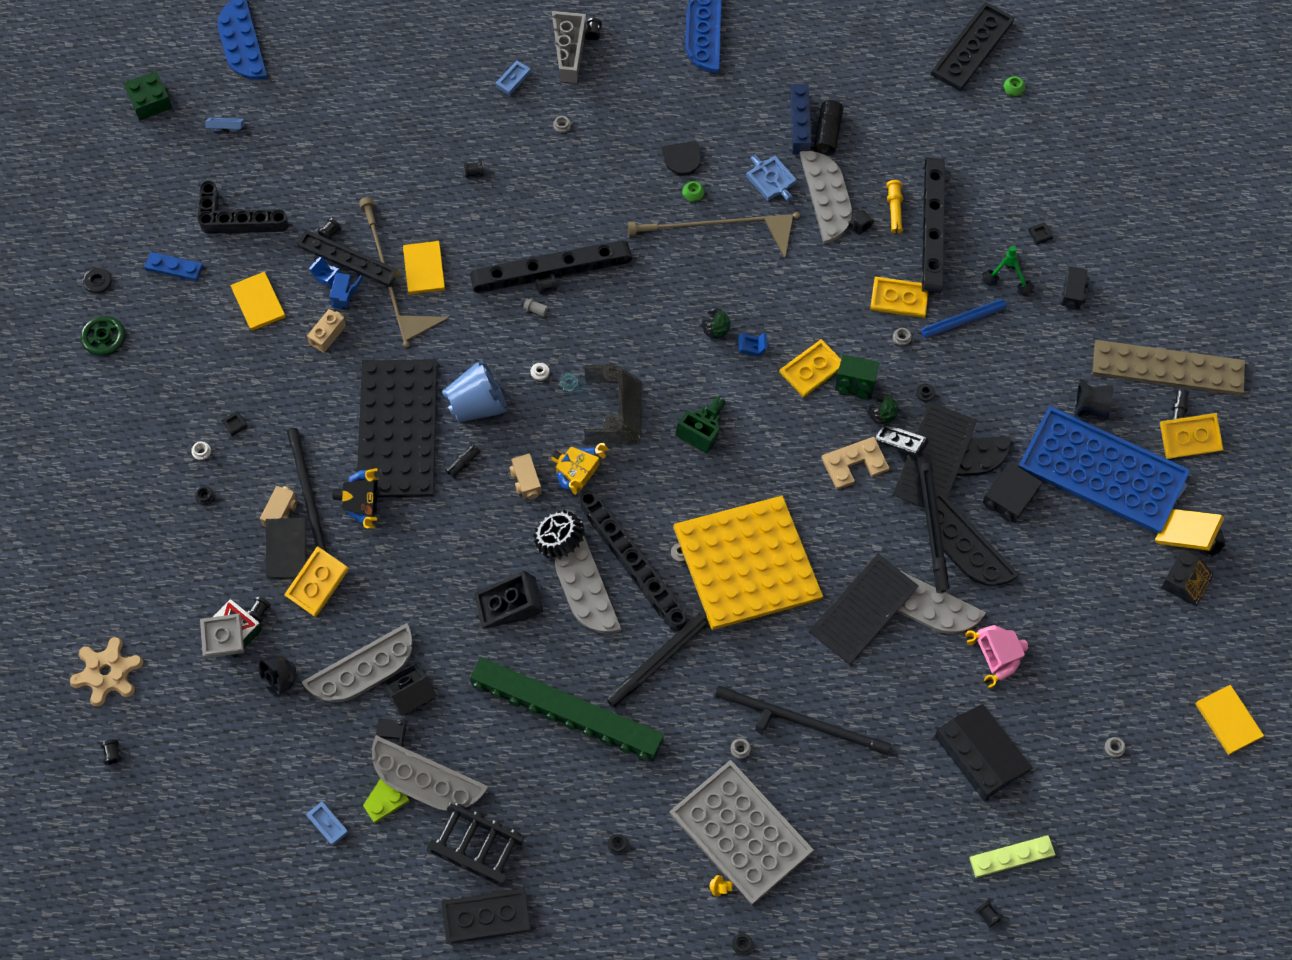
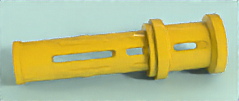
[886,180,903,233]

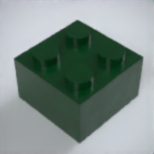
[123,71,172,121]
[835,354,879,399]

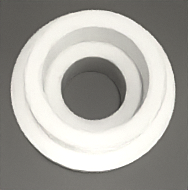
[531,363,549,381]
[192,442,211,460]

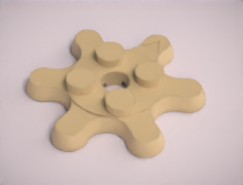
[70,637,143,707]

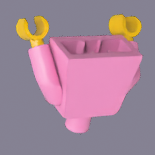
[965,625,1028,689]

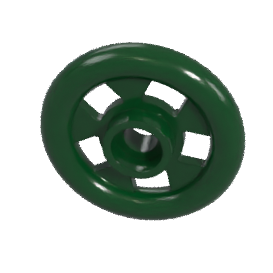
[81,316,125,356]

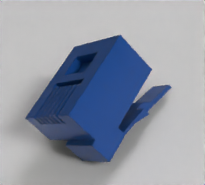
[329,273,363,309]

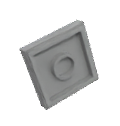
[200,613,244,659]

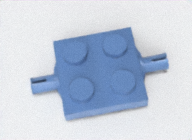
[746,154,797,202]

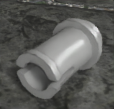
[523,298,548,317]

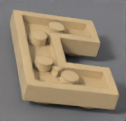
[821,437,890,490]

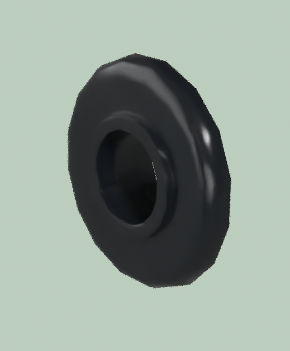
[83,268,112,293]

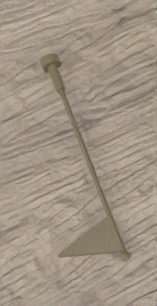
[359,197,448,348]
[628,212,800,257]

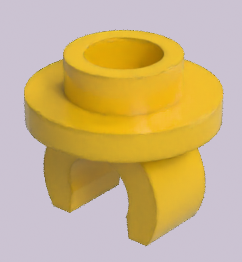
[710,875,733,897]

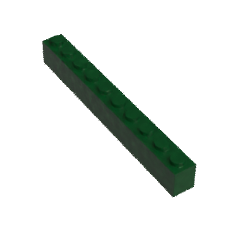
[470,657,664,761]

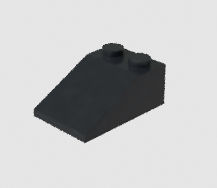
[474,570,544,629]

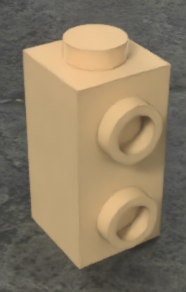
[307,309,346,353]
[509,454,542,499]
[260,486,297,527]

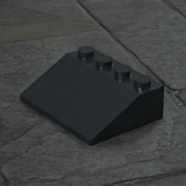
[934,704,1032,801]

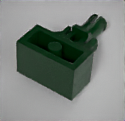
[675,397,726,454]

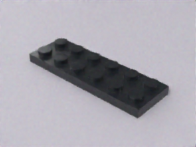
[931,2,1015,91]

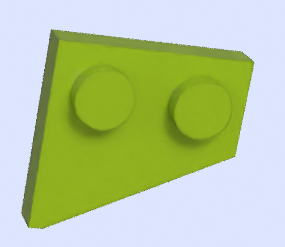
[363,778,410,824]

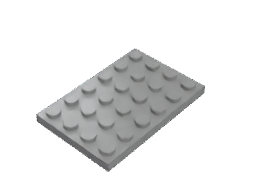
[669,760,814,906]

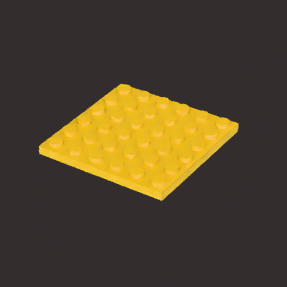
[673,496,823,630]

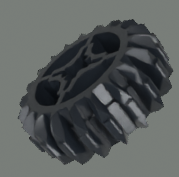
[533,509,585,560]

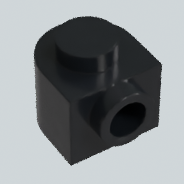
[848,210,874,235]

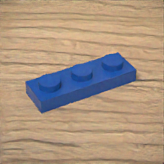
[144,252,203,281]

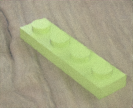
[969,835,1055,878]

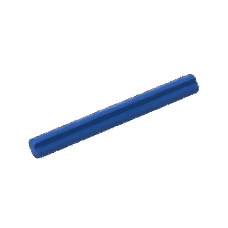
[921,299,1007,338]

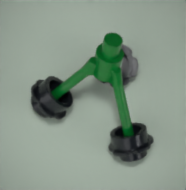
[982,246,1035,296]

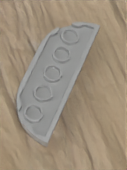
[800,151,852,244]
[555,536,621,634]
[897,571,986,634]
[302,623,413,702]
[372,735,488,811]

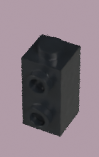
[1061,266,1090,309]

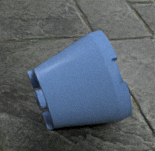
[442,360,507,423]

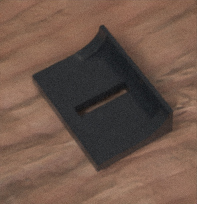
[376,718,407,747]

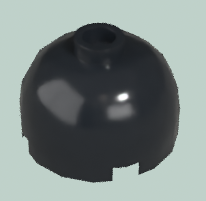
[258,655,296,696]

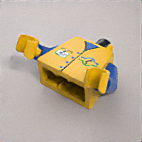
[551,443,609,494]

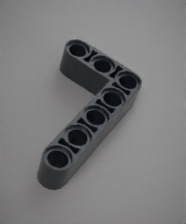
[198,181,289,234]

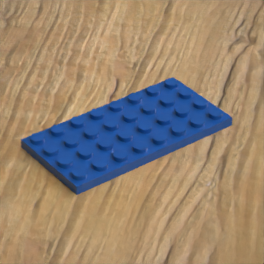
[1018,406,1190,534]

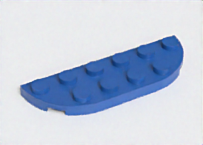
[218,0,268,80]
[685,0,721,74]

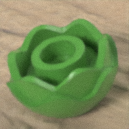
[1003,76,1026,96]
[682,181,705,202]

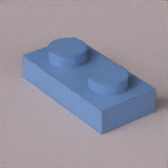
[495,60,531,96]
[205,118,245,132]
[306,801,348,847]

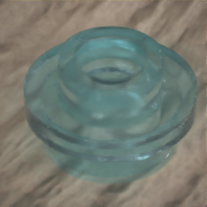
[559,373,578,391]

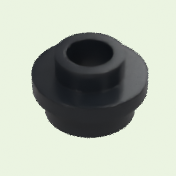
[916,384,935,402]
[195,486,215,505]
[608,834,628,855]
[732,934,753,955]

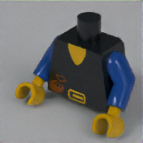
[332,468,379,529]

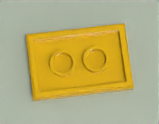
[403,241,445,295]
[230,272,285,331]
[870,277,928,318]
[779,339,841,398]
[1160,413,1223,459]
[1155,509,1224,551]
[284,546,350,617]
[1195,685,1264,755]

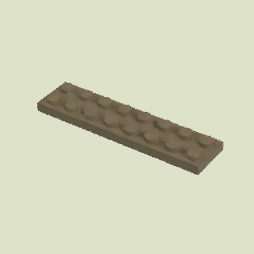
[1092,340,1245,395]

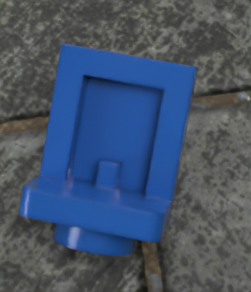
[309,257,342,286]
[739,333,769,357]

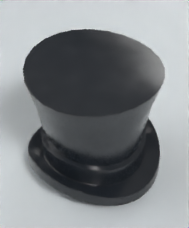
[1074,379,1113,420]

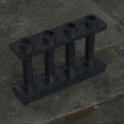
[426,802,524,887]

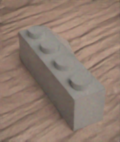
[552,11,587,83]

